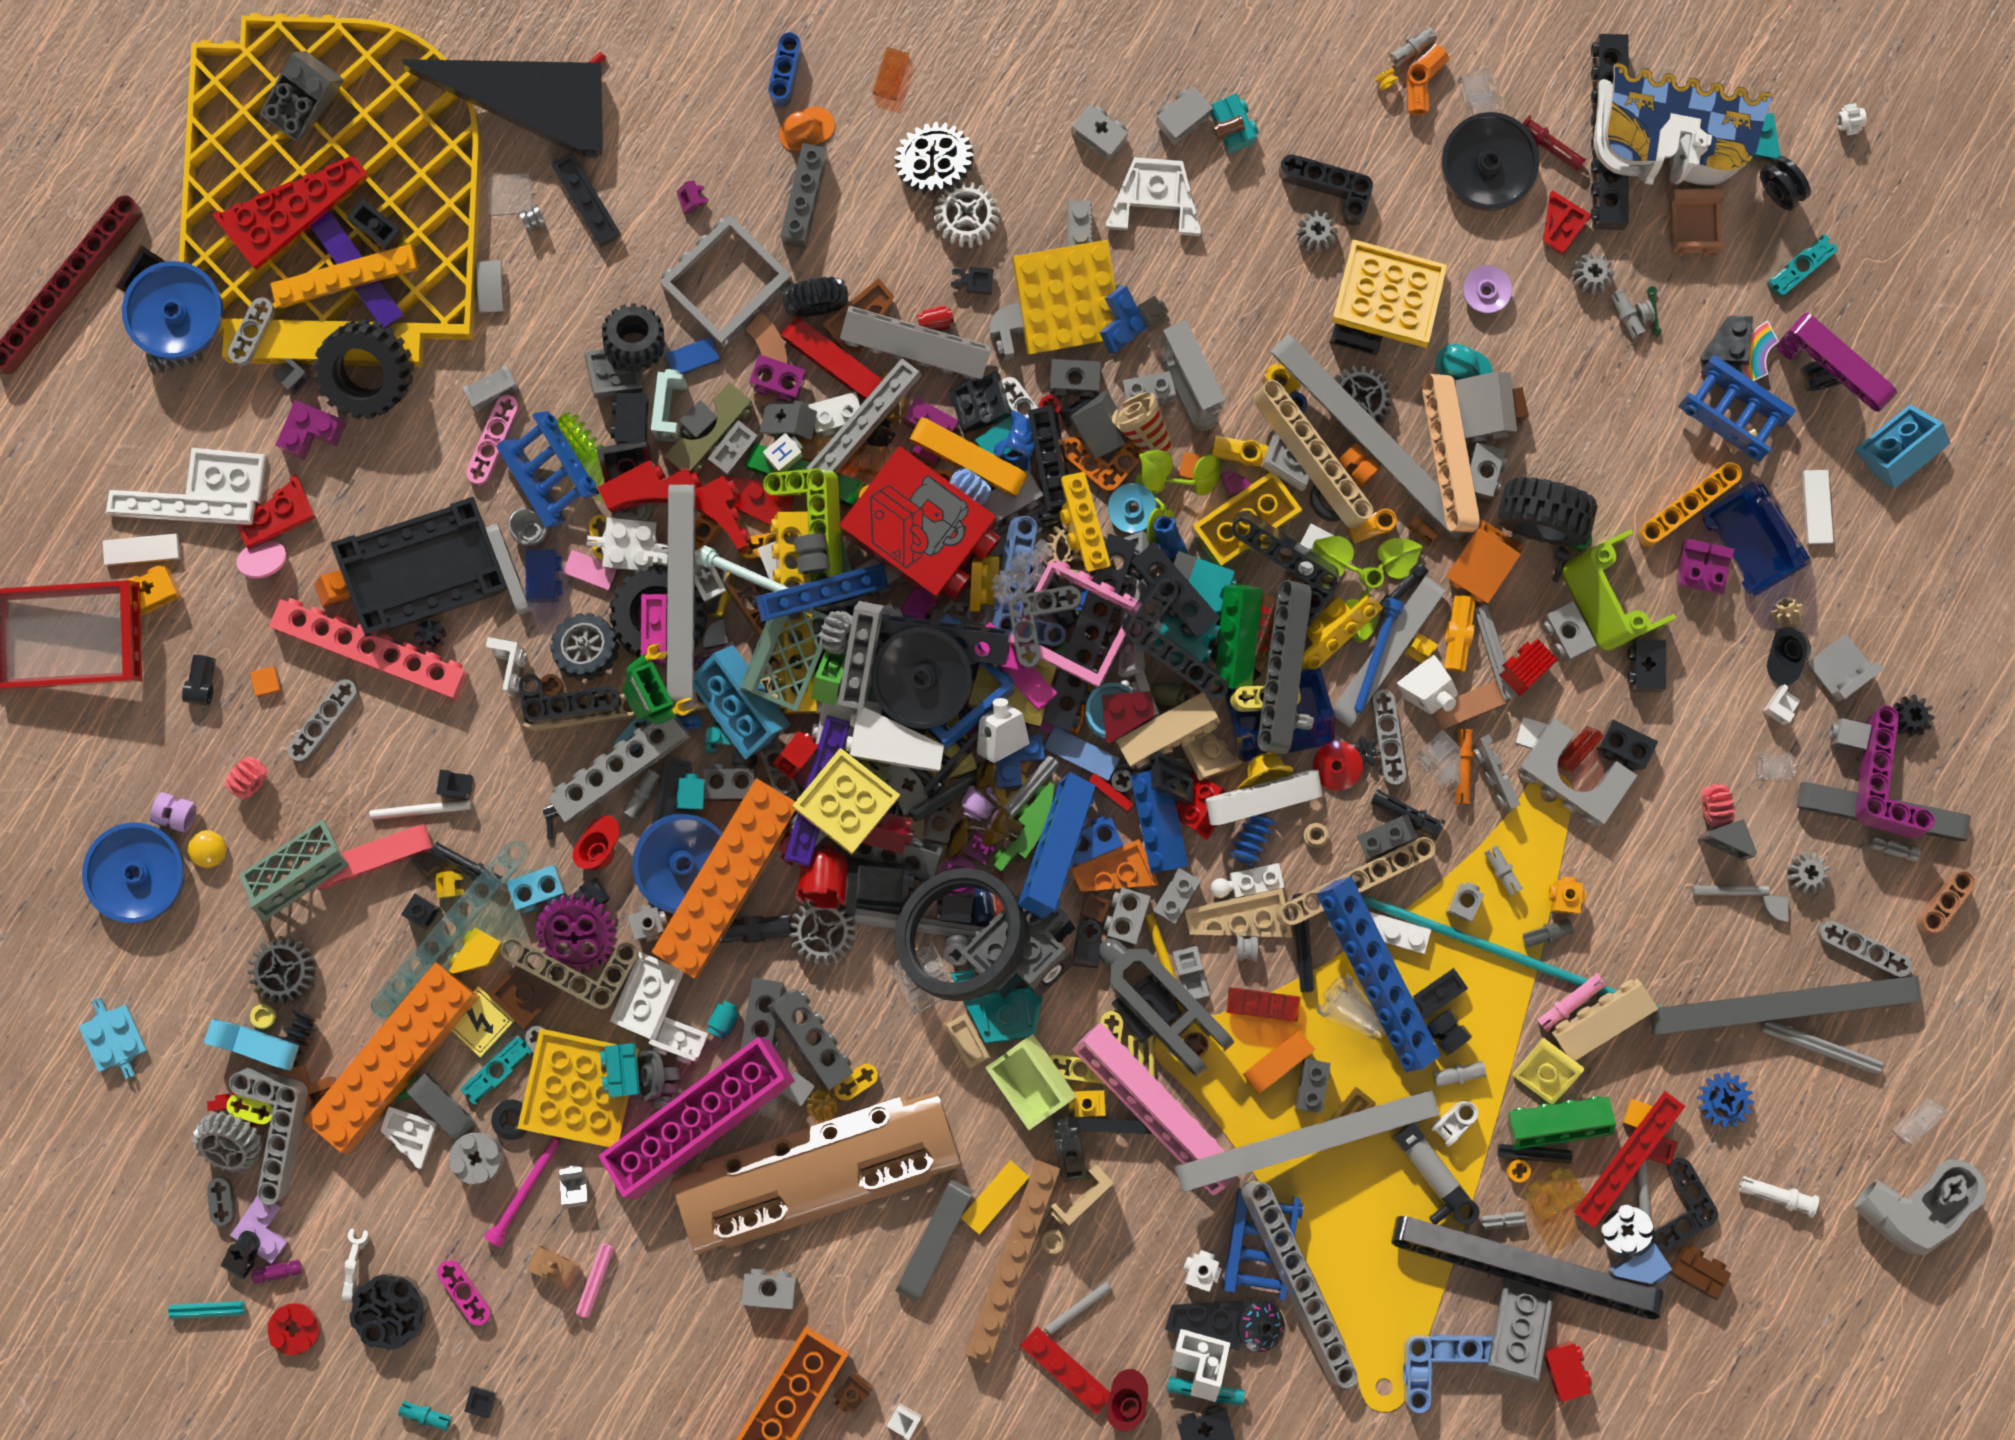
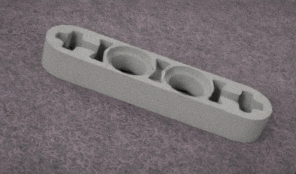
[486,523,531,616]
[288,679,359,762]
[1371,689,1406,786]
[1818,921,1912,977]

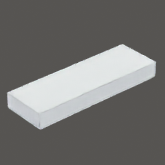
[1802,470,1833,545]
[103,534,180,566]

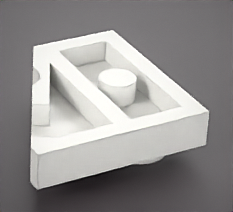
[380,1107,438,1169]

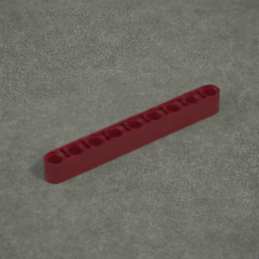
[0,195,142,374]

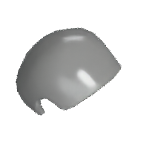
[508,507,547,547]

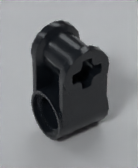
[1073,920,1101,969]
[221,1230,261,1280]

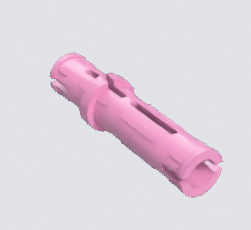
[1537,973,1607,1032]

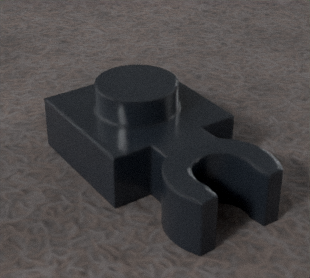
[951,267,994,295]

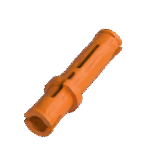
[1454,729,1474,805]

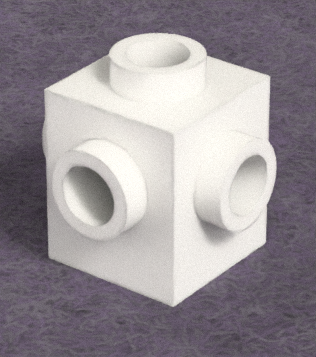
[1183,1250,1222,1292]

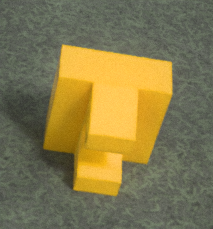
[1403,632,1438,665]
[435,871,464,899]

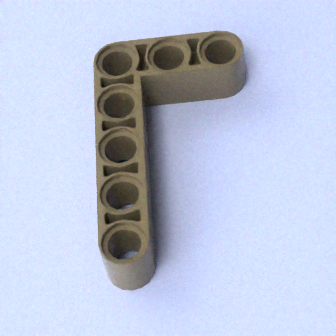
[500,938,638,1009]

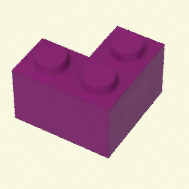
[903,397,959,469]
[275,400,347,460]

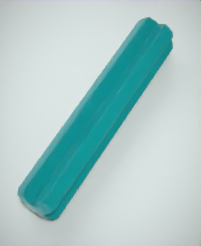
[168,1301,245,1319]

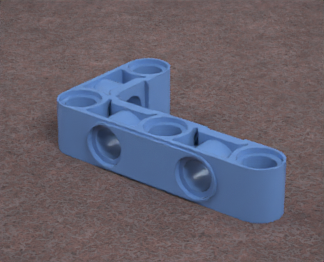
[991,516,1066,646]
[1403,1335,1493,1413]

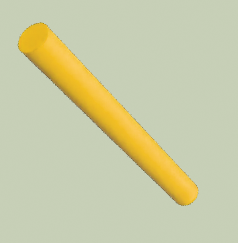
[1144,913,1184,1010]

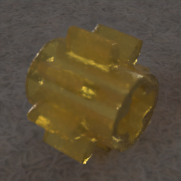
[807,1090,838,1121]

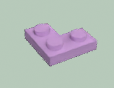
[230,1196,288,1264]

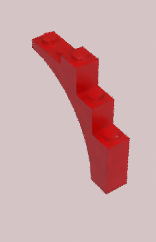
[597,460,752,554]

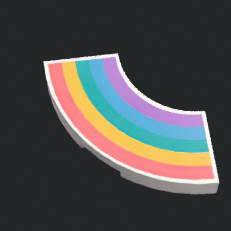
[1740,321,1779,382]

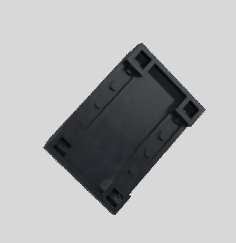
[331,496,508,637]

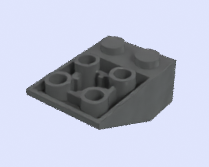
[259,51,344,143]

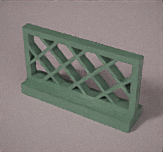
[739,609,828,712]
[239,819,349,921]

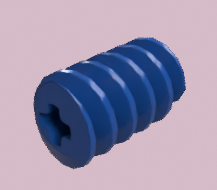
[1229,814,1277,868]

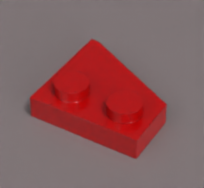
[1543,190,1591,256]

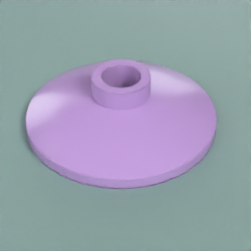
[1463,265,1512,313]

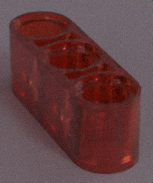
[1226,987,1301,1022]

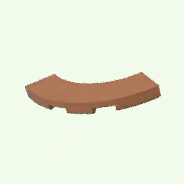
[745,311,788,407]

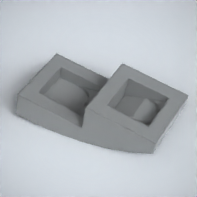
[476,260,504,312]
[1173,946,1210,1001]

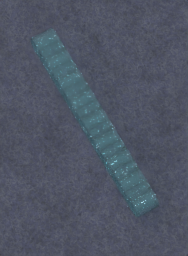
[371,841,529,1017]

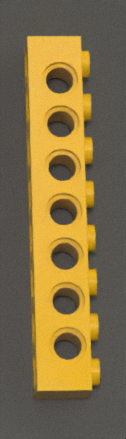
[770,512,817,714]

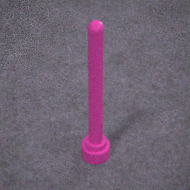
[484,1137,560,1248]

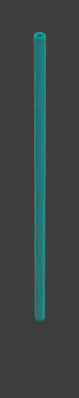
[1363,895,1660,1008]

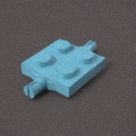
[78,998,148,1080]

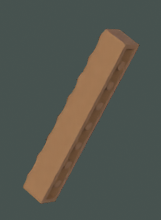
[965,1159,1060,1363]

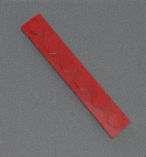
[1573,1091,1686,1228]

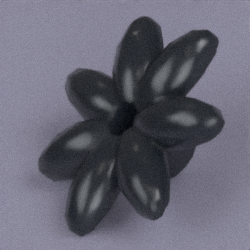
[1351,736,1381,766]

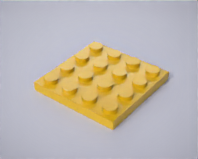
[1332,239,1447,348]
[1011,240,1116,354]
[517,1029,639,1147]

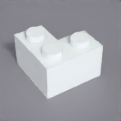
[1171,1329,1230,1402]

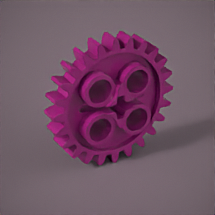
[535,894,618,973]

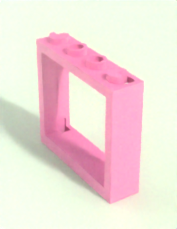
[1010,560,1138,688]

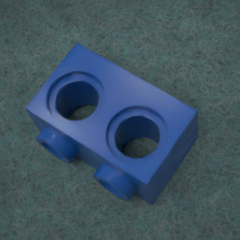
[1073,816,1123,866]

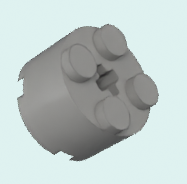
[449,1132,505,1184]

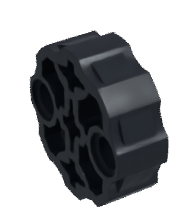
[349,1273,429,1350]

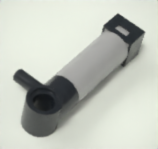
[1391,1123,1480,1225]

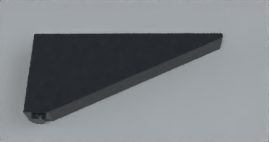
[403,59,603,159]

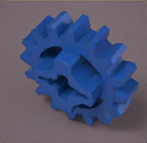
[1697,1073,1754,1128]

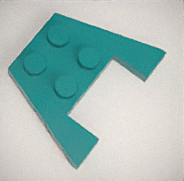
[951,969,1043,1045]

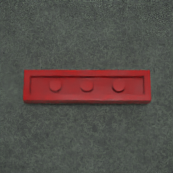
[1020,1326,1110,1415]

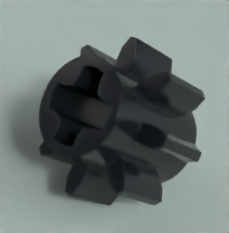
[866,419,896,448]
[414,619,447,651]

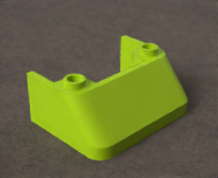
[1562,529,1676,651]

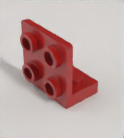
[1175,773,1227,840]

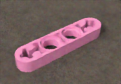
[466,395,520,486]

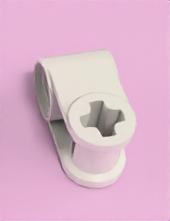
[1430,1101,1478,1147]

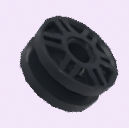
[1760,156,1811,211]
[1800,361,1842,391]

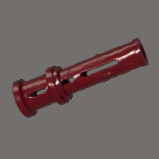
[1522,115,1586,172]

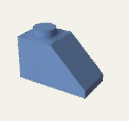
[1608,1243,1672,1284]

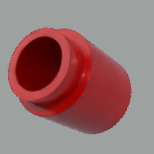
[917,305,954,331]

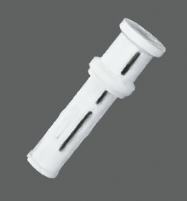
[1739,1176,1819,1218]

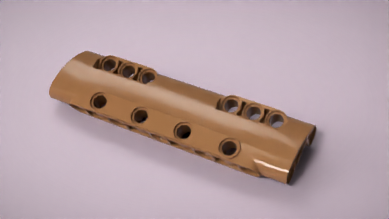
[671,1091,961,1255]

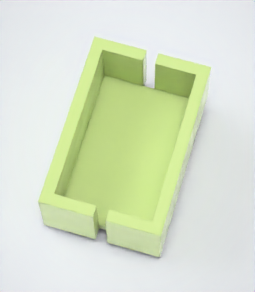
[985,1034,1077,1130]

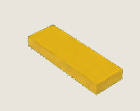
[960,1160,1029,1235]

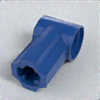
[1153,516,1188,561]

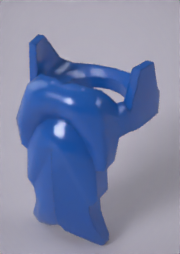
[994,410,1035,471]

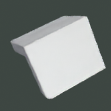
[1763,684,1800,725]
[887,1403,922,1440]

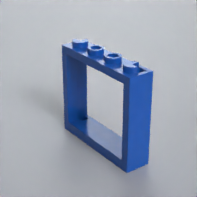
[926,614,1014,750]

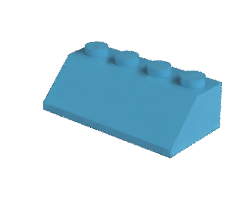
[694,645,791,760]

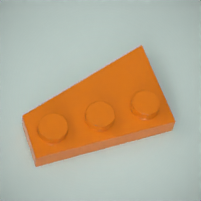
[1070,839,1160,892]

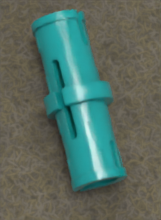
[398,1400,452,1432]

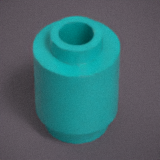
[706,1000,740,1039]

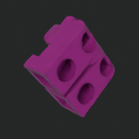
[1676,539,1734,595]

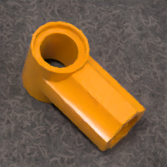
[1347,509,1397,544]

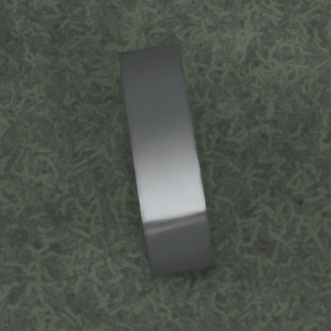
[207,1178,236,1226]

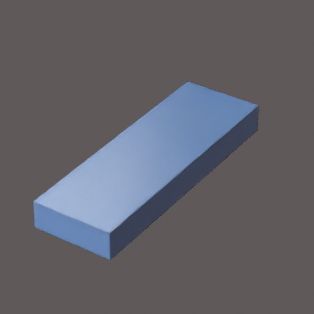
[1044,727,1121,782]

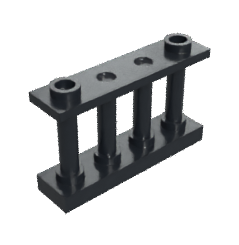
[907,706,979,798]

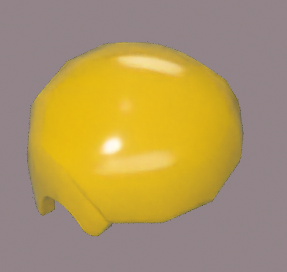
[187,830,227,868]

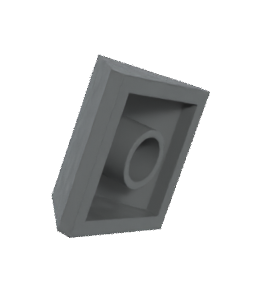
[1069,391,1128,459]
[1697,819,1757,861]

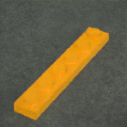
[270,244,419,308]

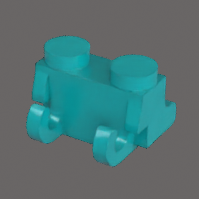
[705,718,740,754]

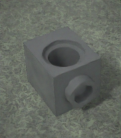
[679,400,718,440]

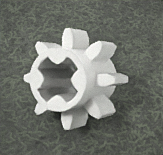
[1837,103,1867,135]

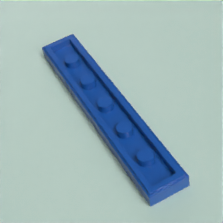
[756,563,889,621]

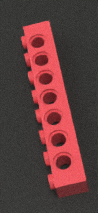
[269,598,468,701]

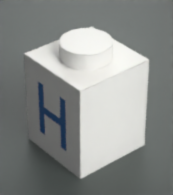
[763,433,803,472]

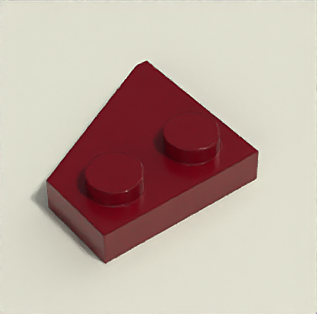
[1102,691,1154,744]

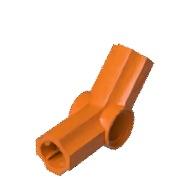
[1405,44,1450,116]

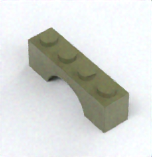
[665,382,753,475]

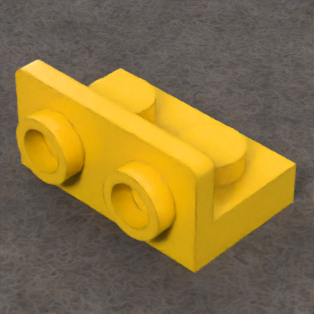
[970,555,1000,612]

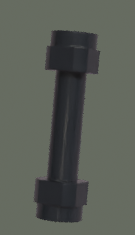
[1379,562,1429,612]

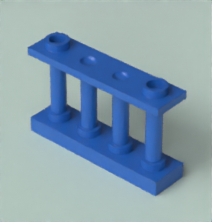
[1678,355,1796,462]
[496,411,600,528]
[1223,1187,1304,1300]

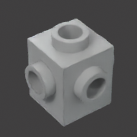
[628,904,669,942]

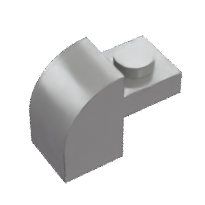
[990,303,1024,361]

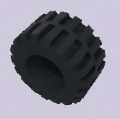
[602,303,665,372]

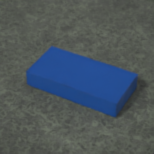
[665,337,720,375]

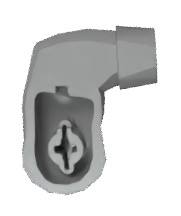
[1854,1159,1986,1255]

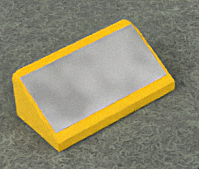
[706,568,736,619]

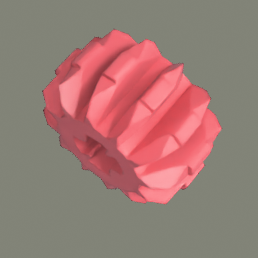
[225,756,268,800]
[1701,784,1735,827]

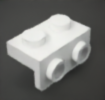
[648,1017,709,1065]

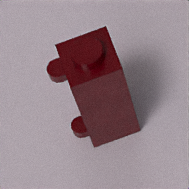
[862,813,914,854]

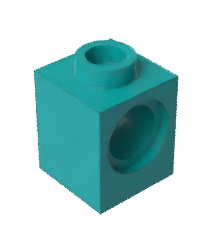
[676,774,704,811]

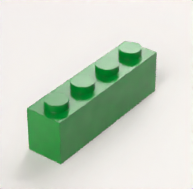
[1214,585,1263,689]
[1507,1096,1616,1150]

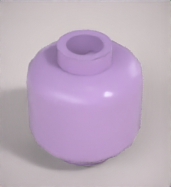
[961,785,997,822]

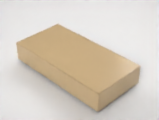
[944,1013,990,1070]

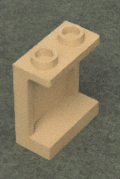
[1051,1164,1114,1225]

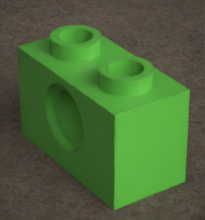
[811,650,846,705]

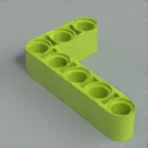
[763,469,842,582]

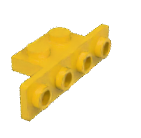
[1060,472,1111,572]
[1302,594,1383,674]

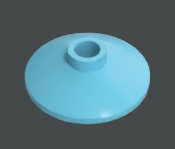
[1108,483,1157,533]

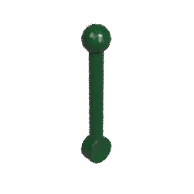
[1647,286,1662,336]

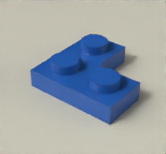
[1099,285,1147,354]
[995,734,1045,789]

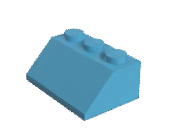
[1855,404,1951,489]

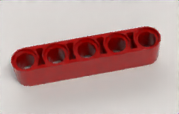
[780,317,883,401]

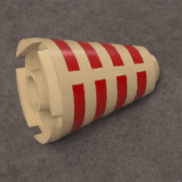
[1112,392,1174,455]

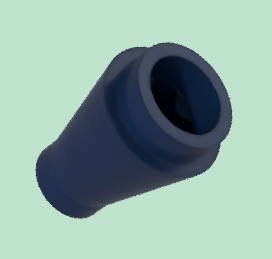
[971,888,996,926]

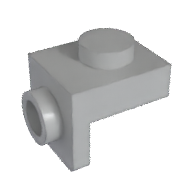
[558,1166,589,1209]

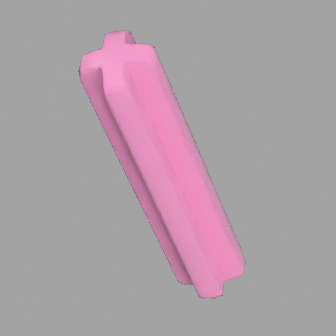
[576,1243,614,1318]

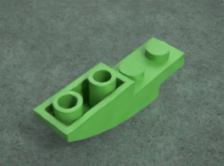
[993,782,1054,873]

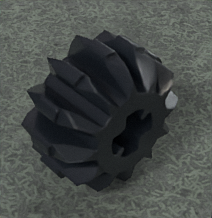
[1893,695,1935,737]

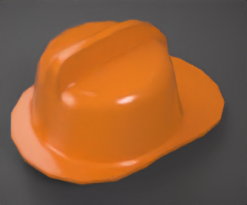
[779,106,835,152]

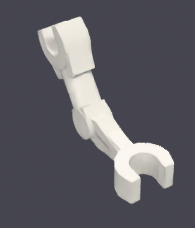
[342,1229,369,1302]

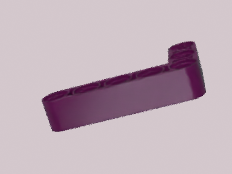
[1776,313,1897,412]
[1855,705,1935,838]

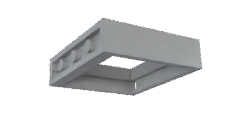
[660,215,793,349]
[1158,320,1226,432]

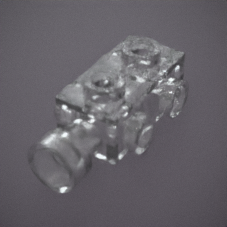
[991,539,1055,606]

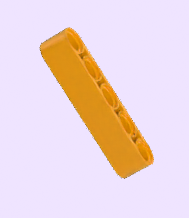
[909,417,1028,497]
[1637,462,1742,547]

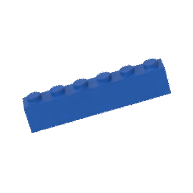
[1018,772,1096,919]

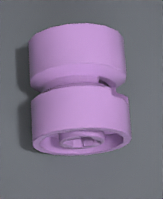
[150,792,197,833]

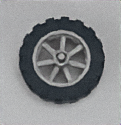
[550,613,619,681]

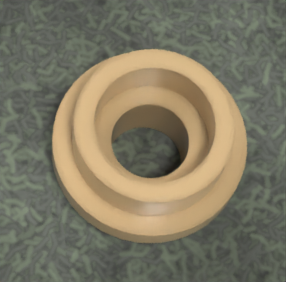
[1304,823,1329,848]

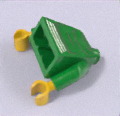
[623,644,695,724]

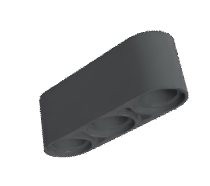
[406,1072,477,1141]

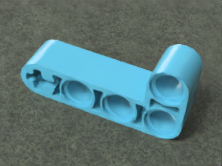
[203,1018,299,1071]

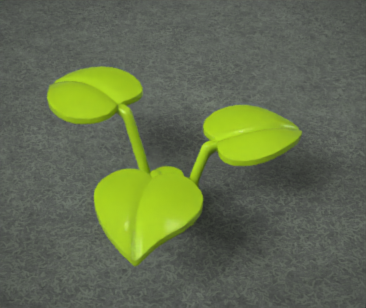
[1135,450,1221,546]
[1312,536,1423,643]

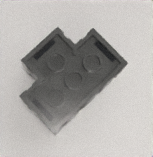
[960,893,1076,999]

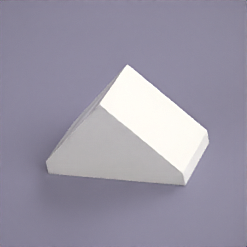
[695,548,727,602]

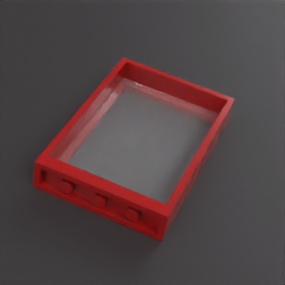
[0,580,143,690]

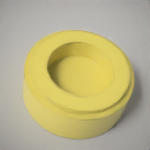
[250,1004,277,1029]

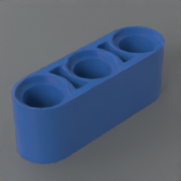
[768,32,802,107]

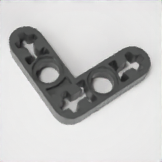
[1009,586,1081,668]

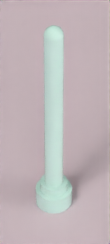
[697,546,789,592]

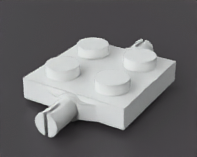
[586,517,668,571]

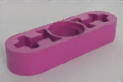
[437,1260,492,1325]

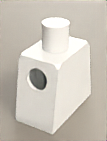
[1397,655,1458,714]
[977,698,1029,763]

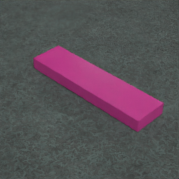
[979,622,1057,711]

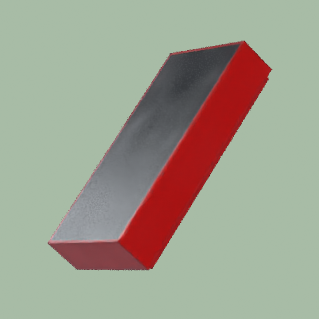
[1088,774,1133,814]

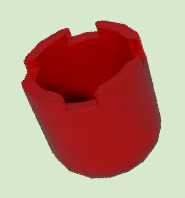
[795,845,849,909]

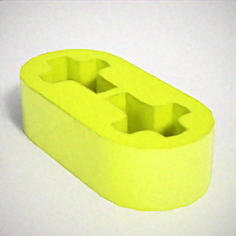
[226,1094,274,1124]

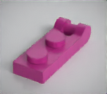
[641,594,668,665]

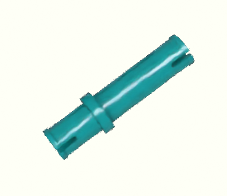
[1167,1376,1245,1406]

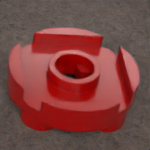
[268,1303,321,1355]

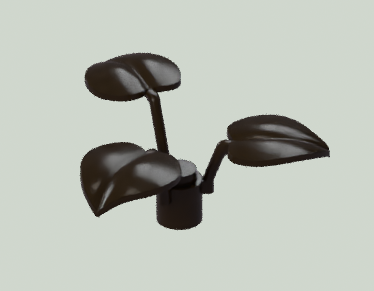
[947,759,1022,859]

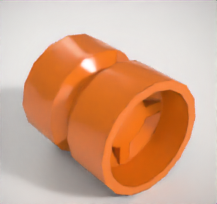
[1338,442,1382,489]

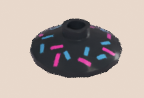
[1237,1301,1285,1352]

